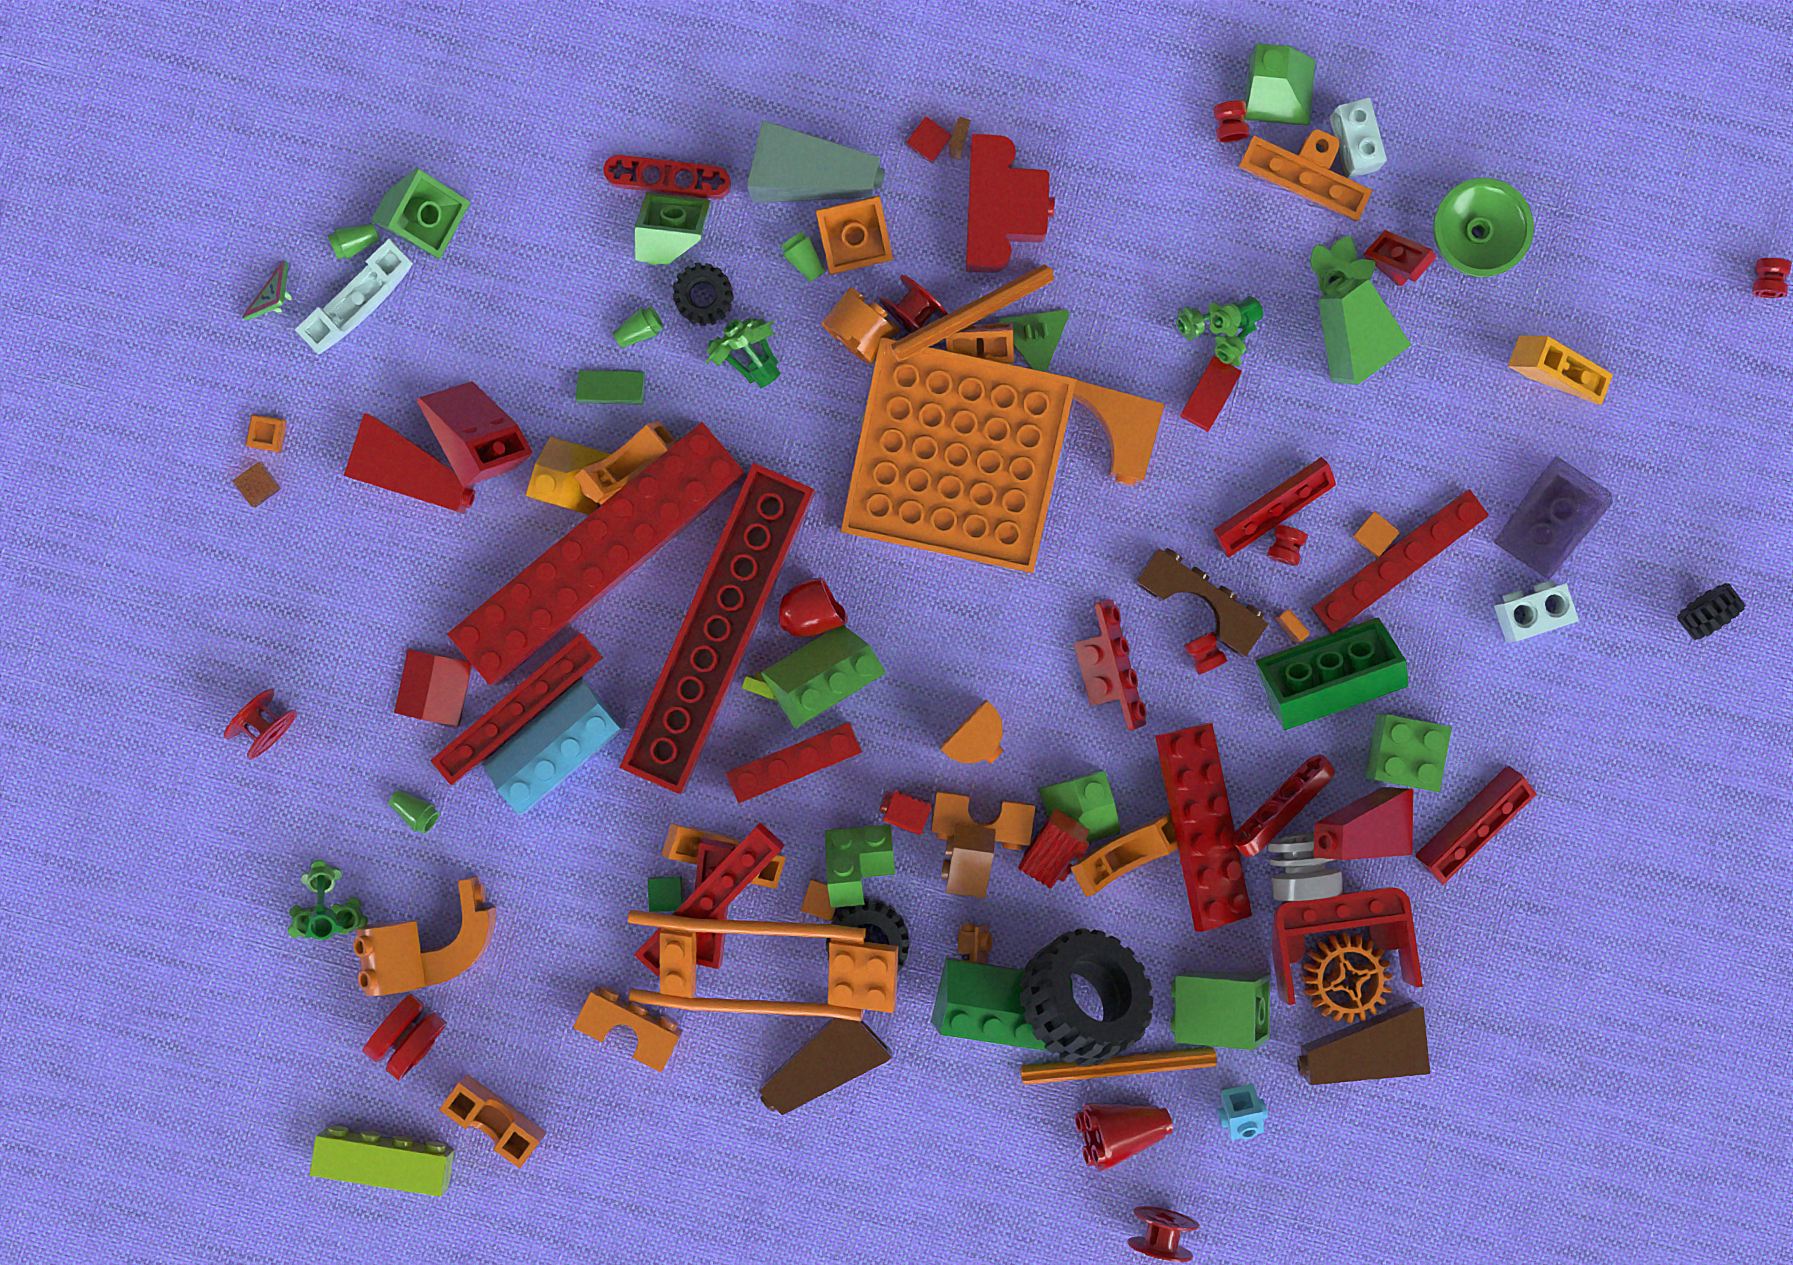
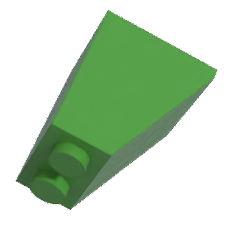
[1318,277,1411,385]
[1170,971,1271,1050]

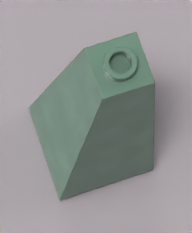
[747,121,885,203]

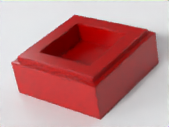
[906,116,952,164]

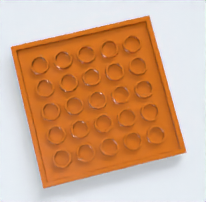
[841,337,1077,573]

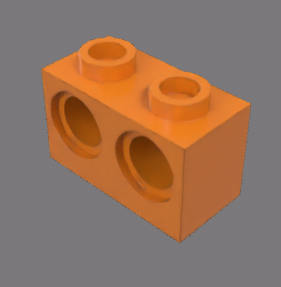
[946,322,1014,363]

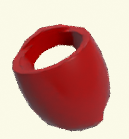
[778,577,848,638]

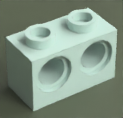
[1330,97,1387,179]
[1494,580,1579,642]

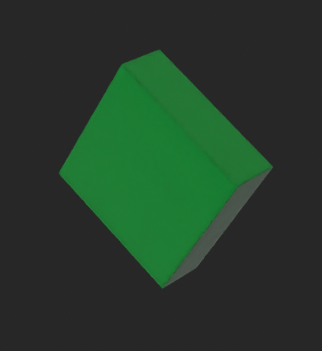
[647,876,683,912]

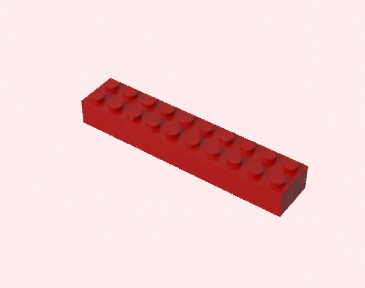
[447,422,747,685]
[619,462,816,795]

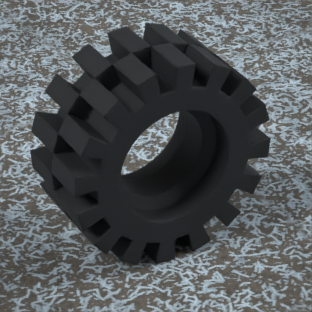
[672,263,734,326]
[1677,583,1746,640]

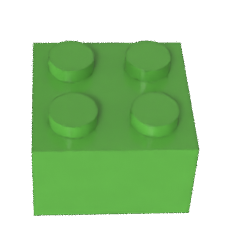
[1365,714,1452,792]

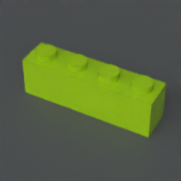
[309,1125,455,1197]

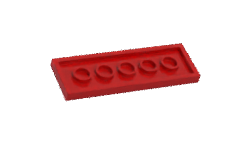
[1155,723,1252,932]

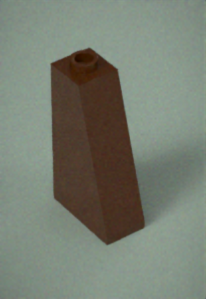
[1297,1002,1430,1085]
[759,1017,892,1115]

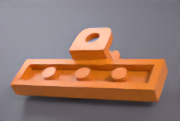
[1238,129,1373,222]

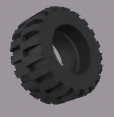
[1020,928,1153,1066]

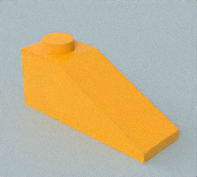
[1508,335,1613,405]

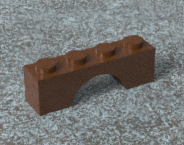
[1133,548,1269,657]

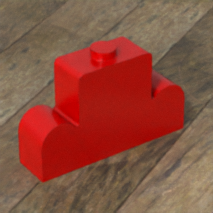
[966,134,1055,273]

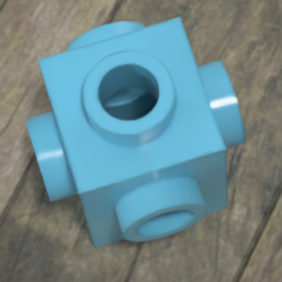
[1217,1083,1268,1140]

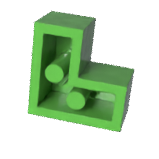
[825,824,895,908]

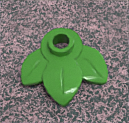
[1310,236,1376,295]

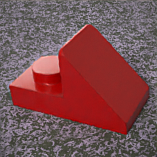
[1364,230,1437,287]

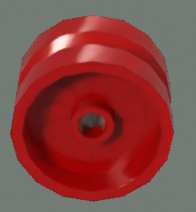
[362,993,447,1081]

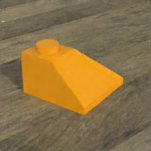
[525,436,611,515]

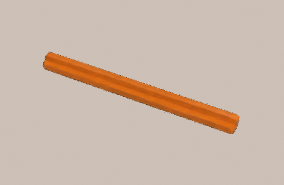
[889,265,1054,362]
[1020,1047,1217,1085]

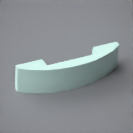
[295,239,413,354]

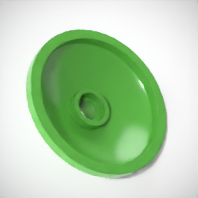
[1433,178,1534,277]

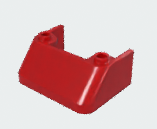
[1271,887,1423,1005]

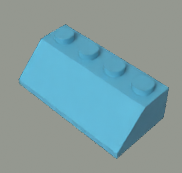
[483,678,626,815]

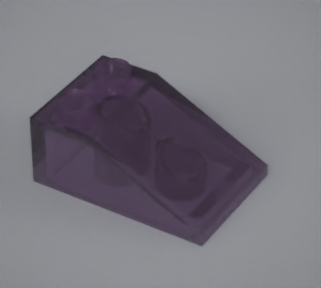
[1494,456,1613,580]

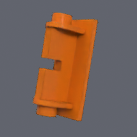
[958,923,993,964]

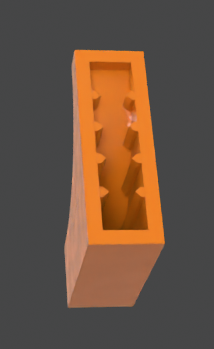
[1073,380,1165,487]

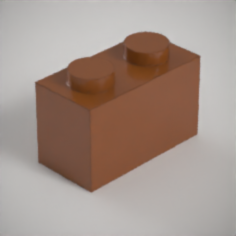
[941,824,996,899]

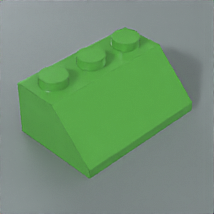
[761,625,886,729]

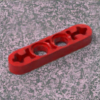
[603,155,731,199]
[1232,754,1335,857]

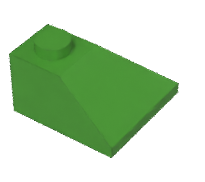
[1244,43,1316,126]
[370,168,471,259]
[635,192,711,265]
[1038,769,1121,842]

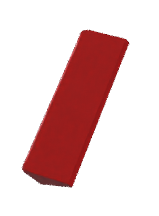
[1415,766,1537,885]

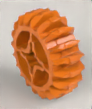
[1301,932,1393,1023]

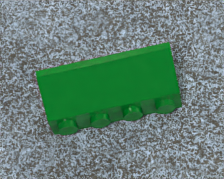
[1255,617,1408,731]
[931,957,1073,1051]

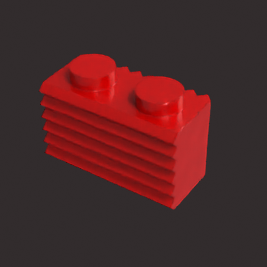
[880,787,932,835]
[1018,808,1090,888]

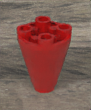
[1075,1103,1173,1171]

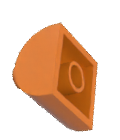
[939,700,1004,764]
[353,921,425,996]

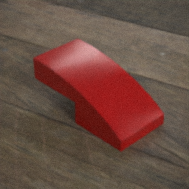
[1180,355,1242,432]

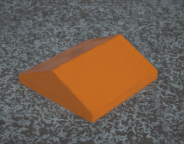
[815,195,893,275]

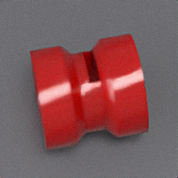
[1213,100,1250,143]
[1752,258,1792,298]
[1266,524,1309,566]
[1183,631,1228,675]

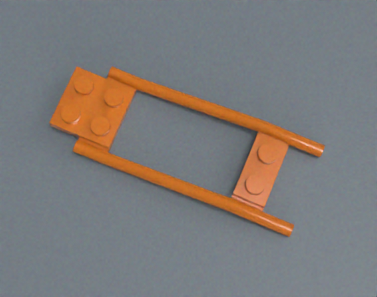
[628,910,898,1021]

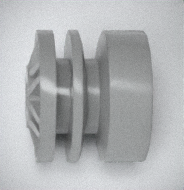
[1267,832,1345,901]

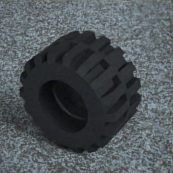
[826,899,909,973]

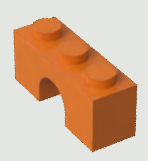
[931,790,1035,850]
[572,986,683,1073]
[439,1074,547,1169]

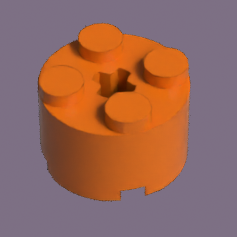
[821,287,900,365]

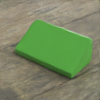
[575,370,645,405]

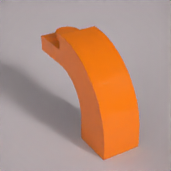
[574,420,677,505]
[1071,812,1178,897]
[661,823,786,889]
[420,876,496,986]

